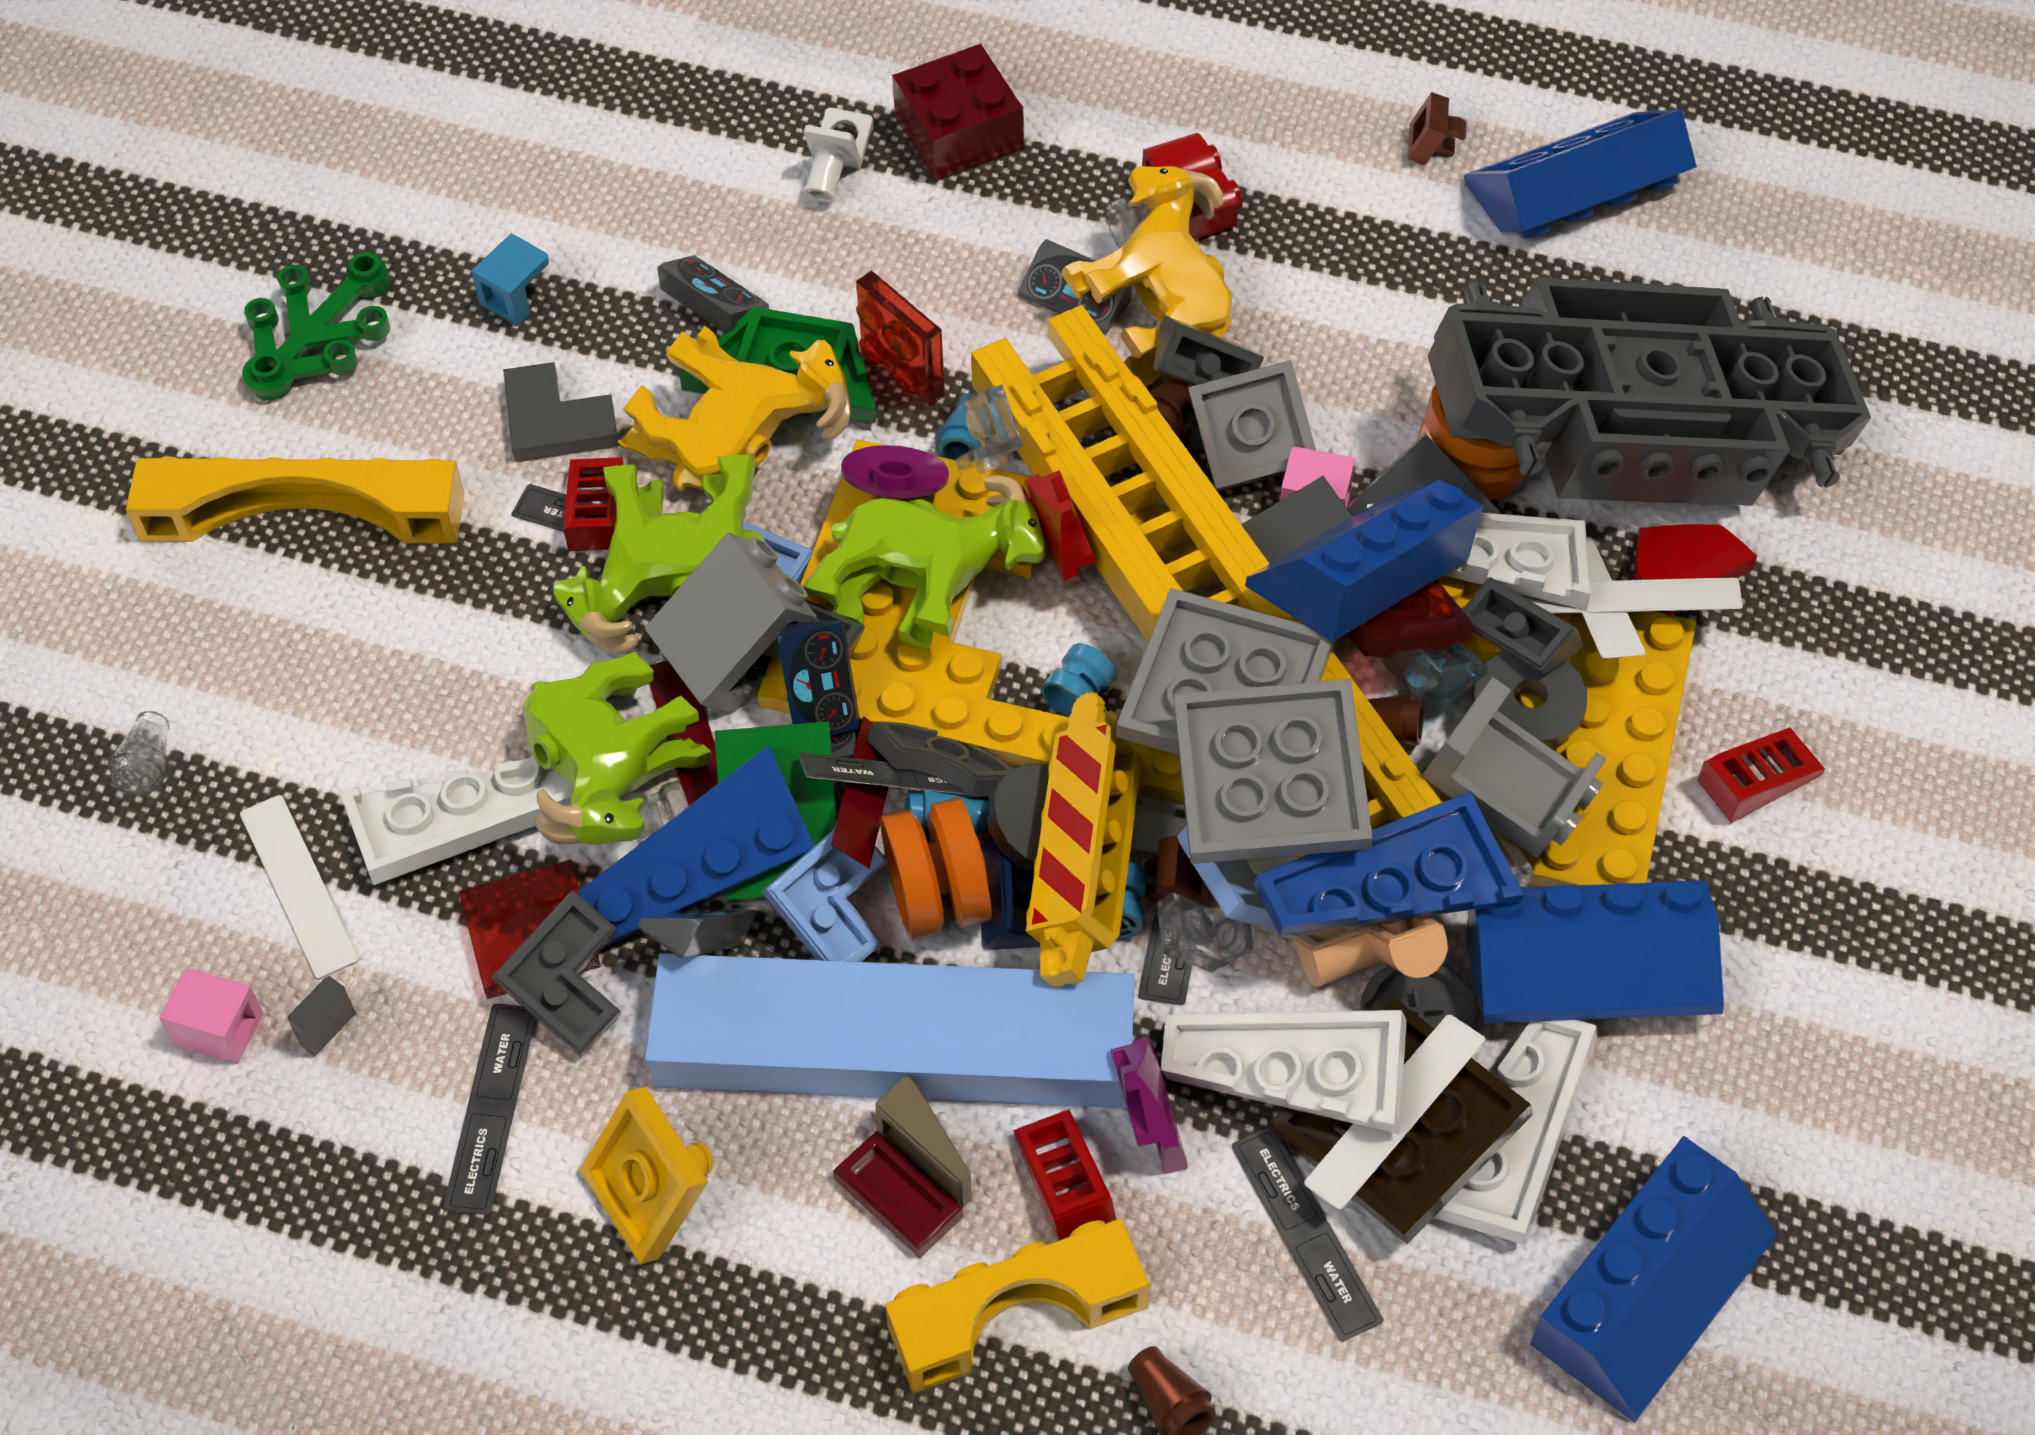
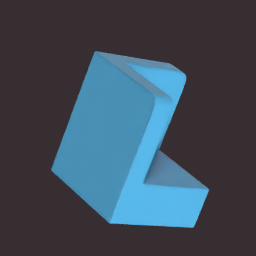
[471,233,549,327]

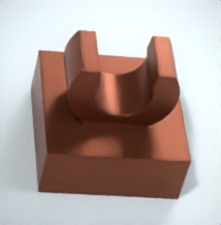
[1408,92,1467,165]
[1144,834,1208,916]

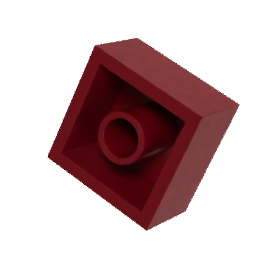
[892,44,1024,181]

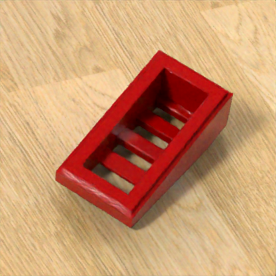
[564,457,624,552]
[1697,727,1825,823]
[1013,1109,1116,1241]

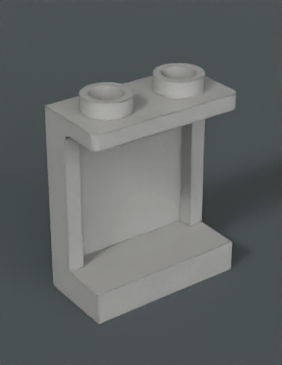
[644,532,817,713]
[1421,676,1606,858]

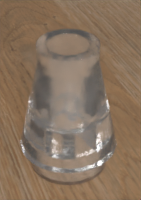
[108,711,170,796]

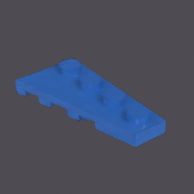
[578,745,814,947]
[1254,792,1525,936]

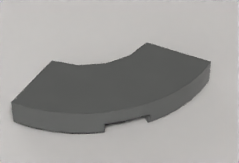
[867,722,1012,797]

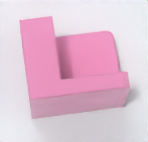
[1280,447,1355,507]
[159,968,264,1064]

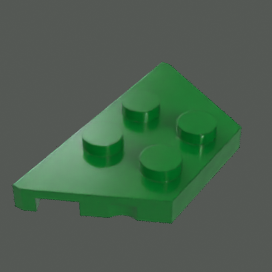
[680,307,877,423]

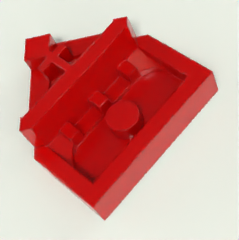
[1023,470,1096,589]
[1632,524,1757,617]

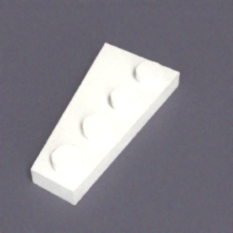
[1367,504,1591,610]
[339,758,574,885]
[1160,1010,1407,1134]
[1434,1020,1597,1245]

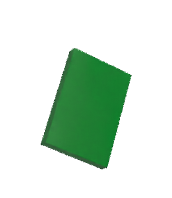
[715,721,837,903]

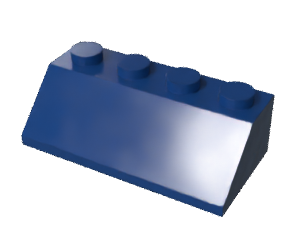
[1463,109,1697,238]
[1245,479,1484,642]
[1465,881,1724,1023]
[1530,1135,1777,1423]

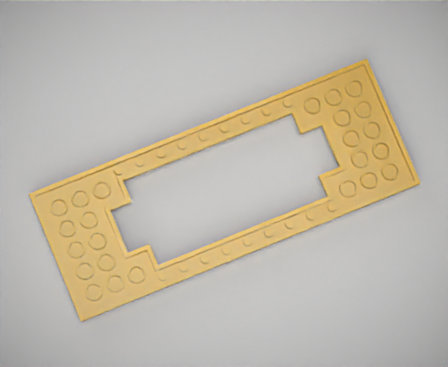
[757,439,1697,887]

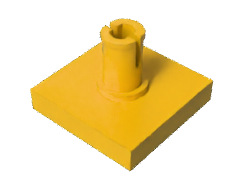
[579,1087,713,1265]

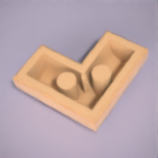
[1294,916,1448,987]

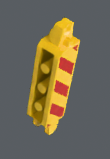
[1026,691,1142,987]

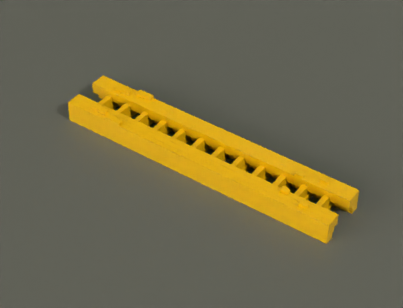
[971,305,1442,859]

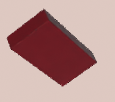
[833,1130,963,1259]

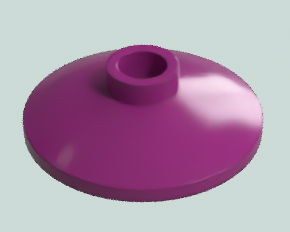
[841,445,949,502]

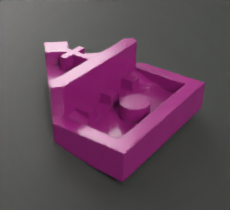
[1111,1037,1188,1174]

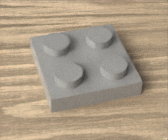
[1188,360,1316,492]

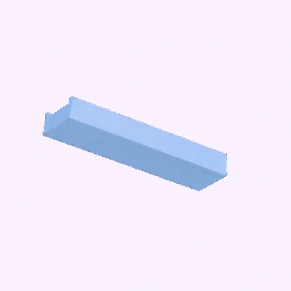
[645,953,1135,1108]

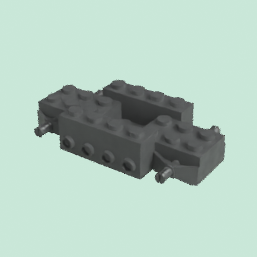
[1427,277,1871,506]

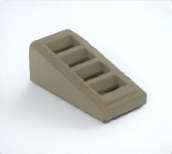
[875,1075,972,1207]

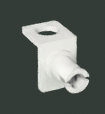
[804,108,873,203]

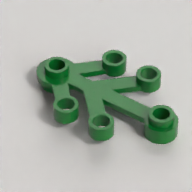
[242,252,390,400]

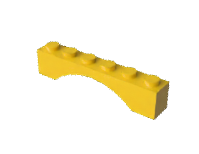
[126,456,465,544]

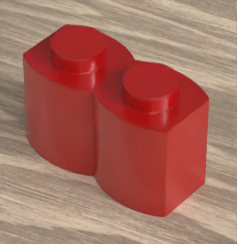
[1142,132,1242,239]

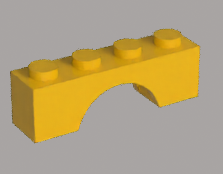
[885,1218,1150,1394]

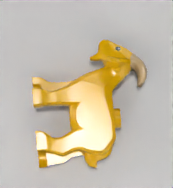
[1061,166,1232,388]
[617,326,851,492]

